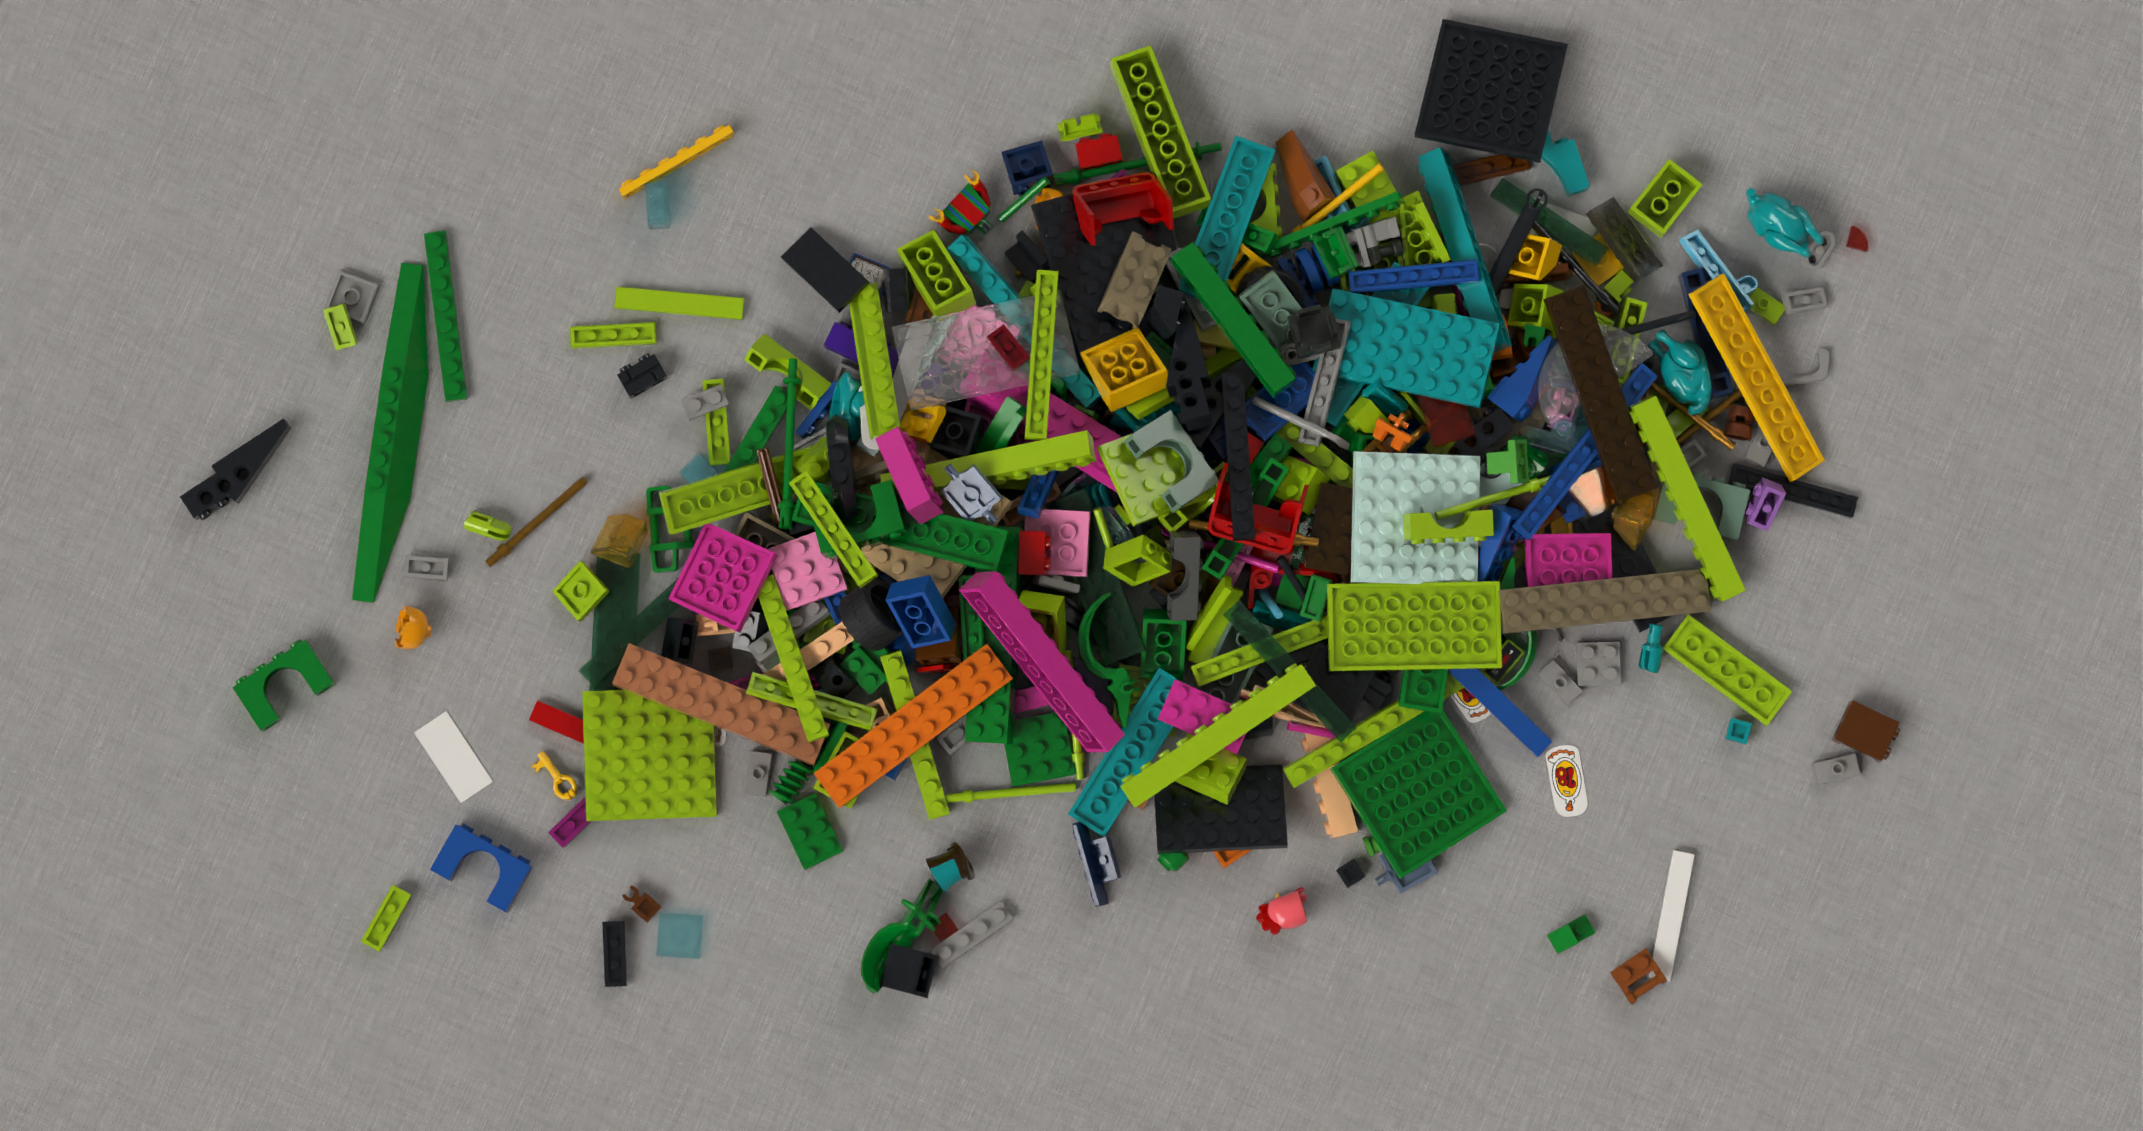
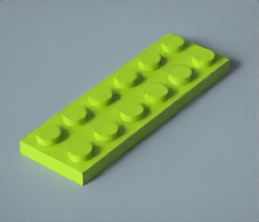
[1663,614,1792,726]

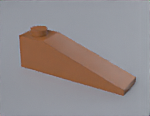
[1276,130,1336,224]

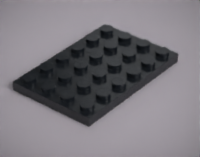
[1154,764,1288,854]

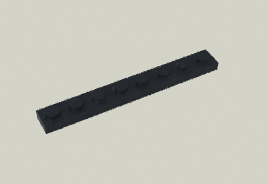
[1221,372,1255,541]

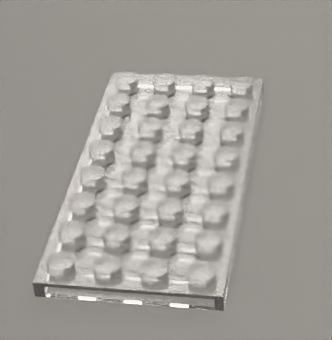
[892,290,1080,410]

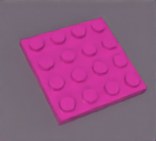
[668,523,778,633]
[1525,533,1612,587]

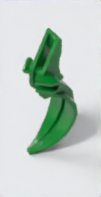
[1496,557,1538,690]
[1077,592,1140,728]
[861,879,943,994]

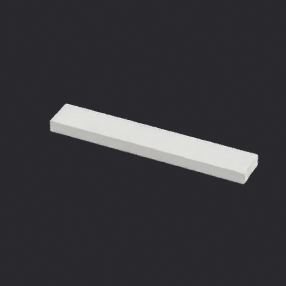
[1648,850,1695,982]

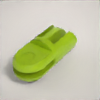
[464,510,512,541]

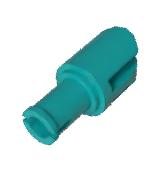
[1085,483,1118,526]
[1638,623,1663,673]

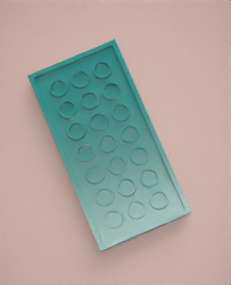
[1312,289,1501,408]

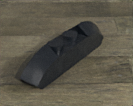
[826,414,859,521]

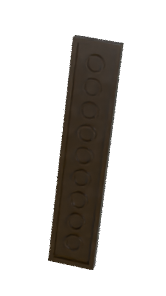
[1543,285,1657,503]

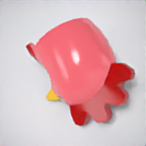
[1256,887,1308,935]

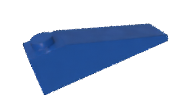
[1487,335,1559,423]

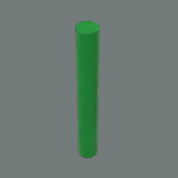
[998,176,1050,222]

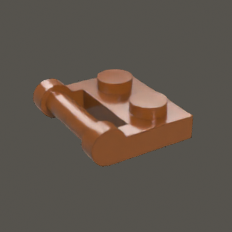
[1610,948,1668,1005]

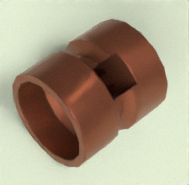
[1724,405,1755,441]

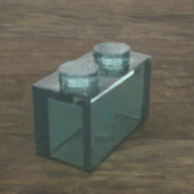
[645,182,671,230]

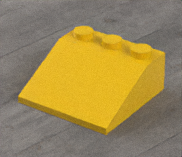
[1080,327,1168,412]

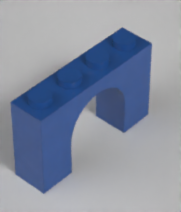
[430,823,533,913]

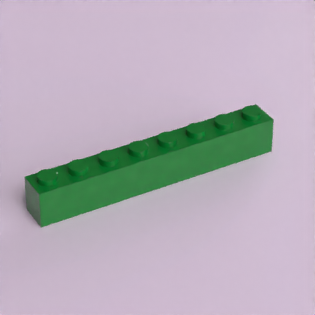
[1170,242,1296,398]

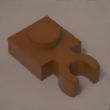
[622,885,662,923]

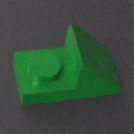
[1547,914,1595,954]

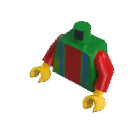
[929,169,994,235]

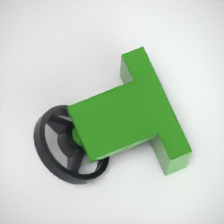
[1478,439,1529,484]

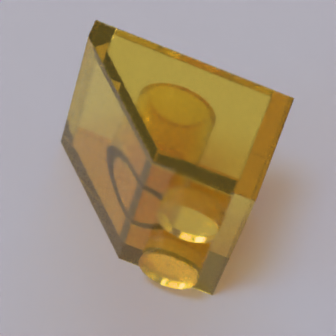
[1612,491,1656,551]
[591,514,648,568]

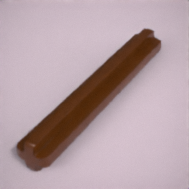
[757,448,786,531]

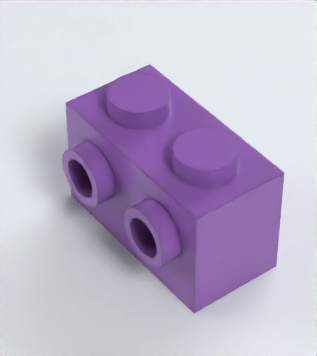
[1744,477,1786,531]

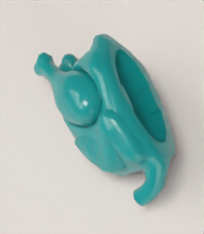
[1746,188,1824,258]
[1648,330,1712,415]
[829,372,865,452]

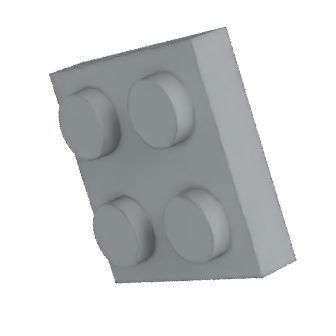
[1576,642,1621,686]

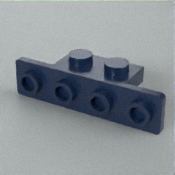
[1072,822,1122,907]

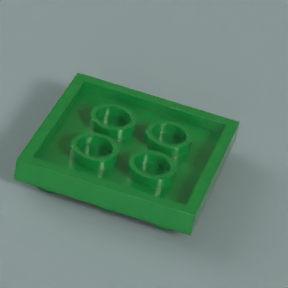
[1004,712,1076,787]

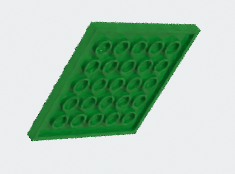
[1330,709,1507,879]

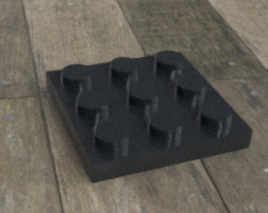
[1292,642,1376,729]

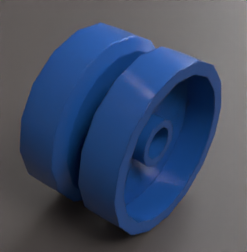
[1294,243,1341,295]

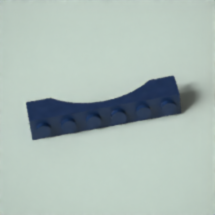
[1678,268,1733,400]

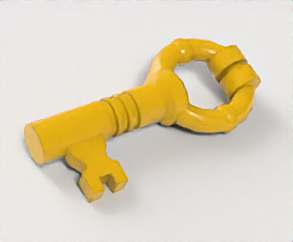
[531,751,577,801]

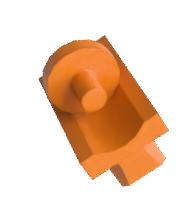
[1372,413,1412,451]

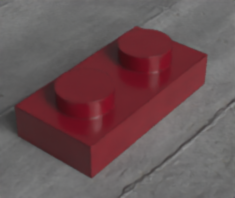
[987,324,1030,372]

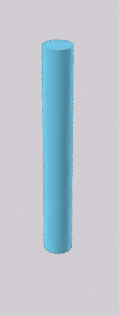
[1255,588,1283,619]

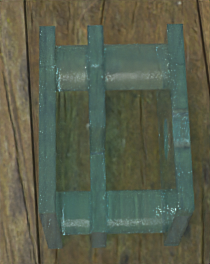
[679,454,718,483]

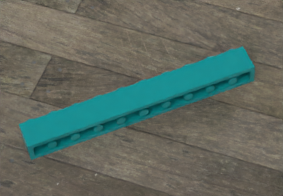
[1418,147,1512,353]
[947,235,1102,409]

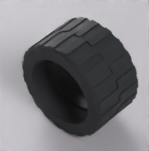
[1236,266,1305,333]
[839,578,903,651]

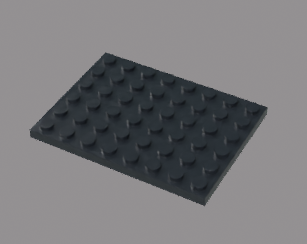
[1031,172,1194,369]

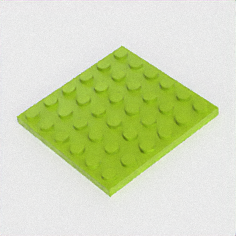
[582,690,717,821]

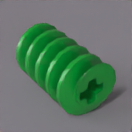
[768,758,814,806]

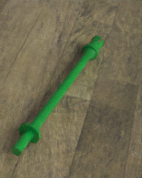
[1053,141,1222,187]
[778,358,802,529]

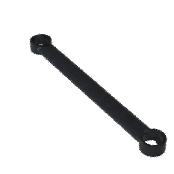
[1467,188,1549,317]

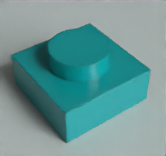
[1725,718,1752,745]

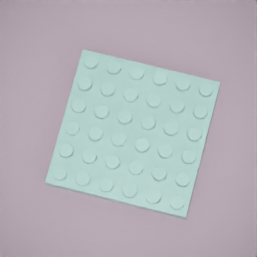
[1351,451,1480,584]

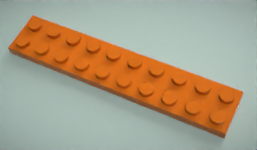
[813,644,1014,808]

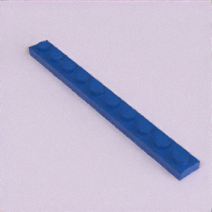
[1512,362,1658,540]

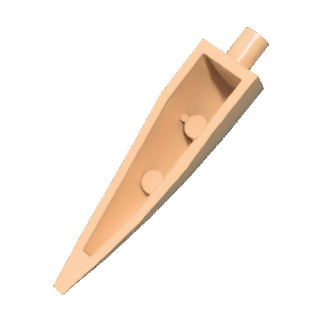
[1239,685,1332,729]

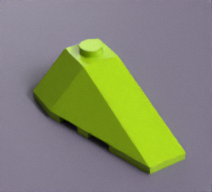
[1399,190,1449,266]

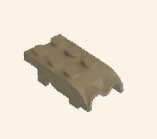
[1097,231,1172,329]

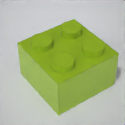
[1507,284,1563,333]

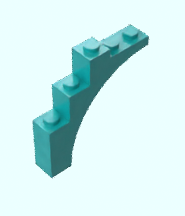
[1541,130,1590,197]

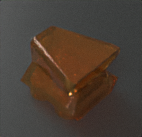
[1568,466,1615,517]

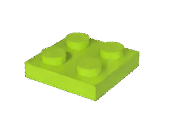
[552,561,610,622]

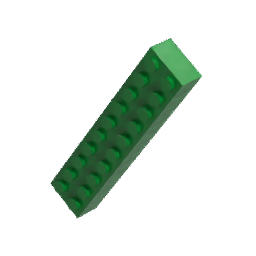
[965,526,1024,744]

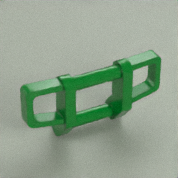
[646,486,695,573]

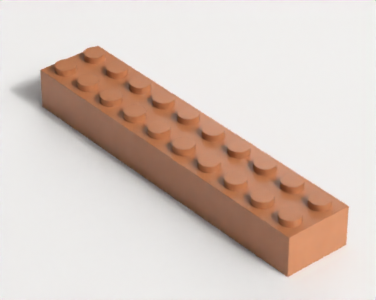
[612,643,830,766]

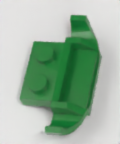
[840,640,891,695]

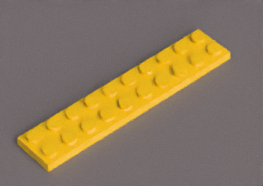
[1688,273,1825,482]

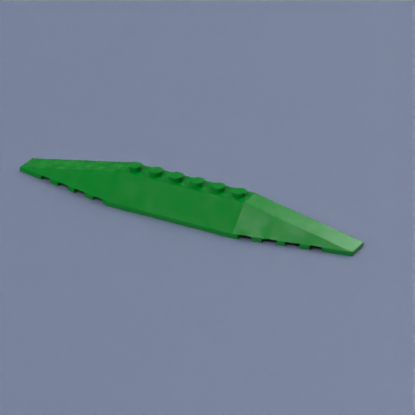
[352,263,429,603]

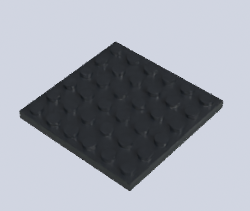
[1415,19,1568,163]

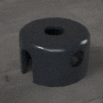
[811,654,858,699]

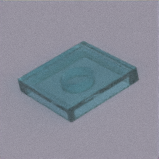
[656,912,703,959]

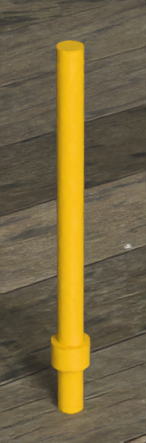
[1292,163,1384,233]

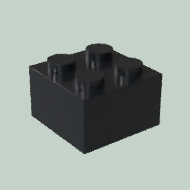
[928,404,987,457]

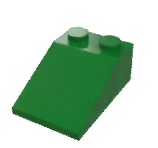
[1140,609,1187,680]

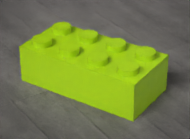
[1335,150,1401,244]
[896,229,976,324]
[1252,445,1330,516]

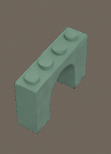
[1124,410,1219,513]
[1652,472,1750,540]

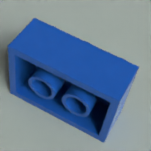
[885,575,956,649]

